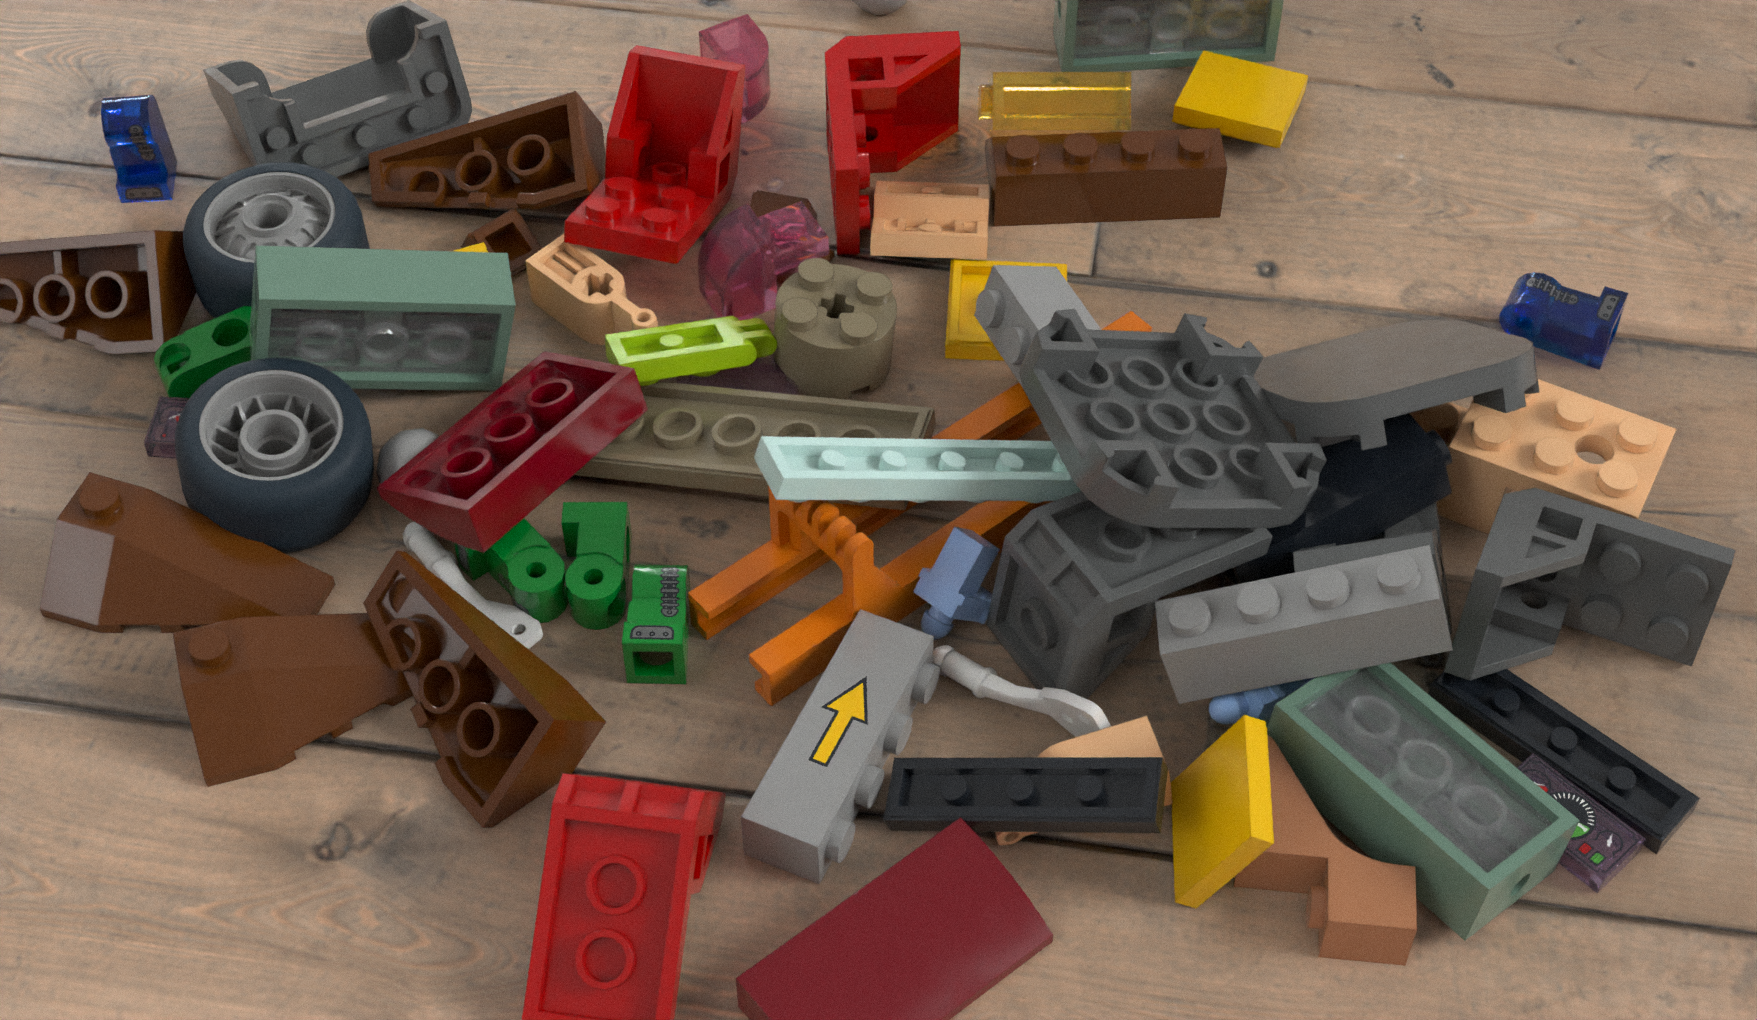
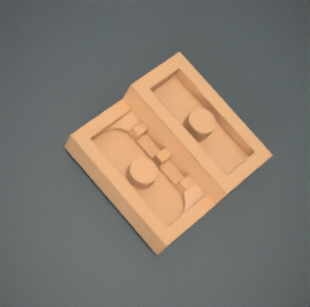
[870,181,989,260]

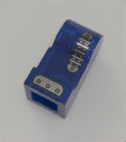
[101,94,177,203]
[1499,272,1628,370]

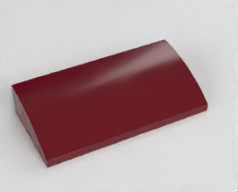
[377,351,648,553]
[736,817,1053,1020]

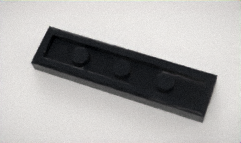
[1428,669,1700,855]
[883,757,1168,833]

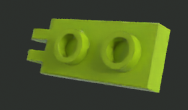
[605,316,777,386]

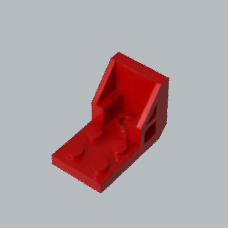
[824,31,961,255]
[564,45,745,264]
[522,773,726,1020]

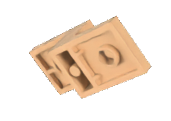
[1384,379,1676,534]

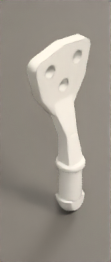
[403,522,543,649]
[933,645,1111,737]

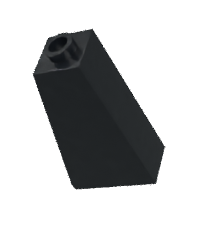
[1224,413,1452,585]

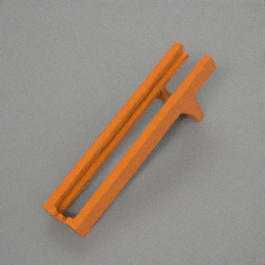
[688,311,1152,706]

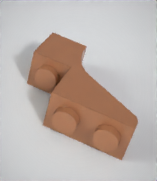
[1234,735,1417,966]

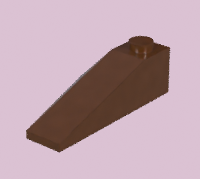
[368,91,606,209]
[0,230,196,354]
[40,472,335,633]
[363,550,606,828]
[173,613,413,787]

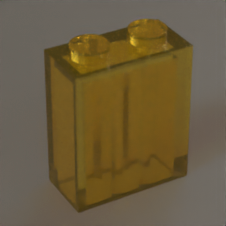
[978,72,1131,131]

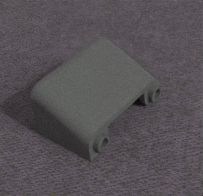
[203,0,472,177]

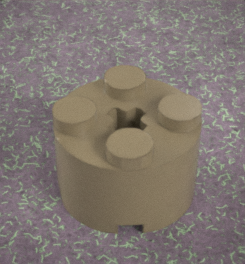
[772,258,897,399]

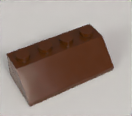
[985,128,1228,227]

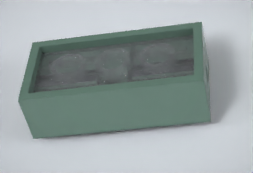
[1053,0,1284,75]
[249,246,516,391]
[1267,663,1580,941]

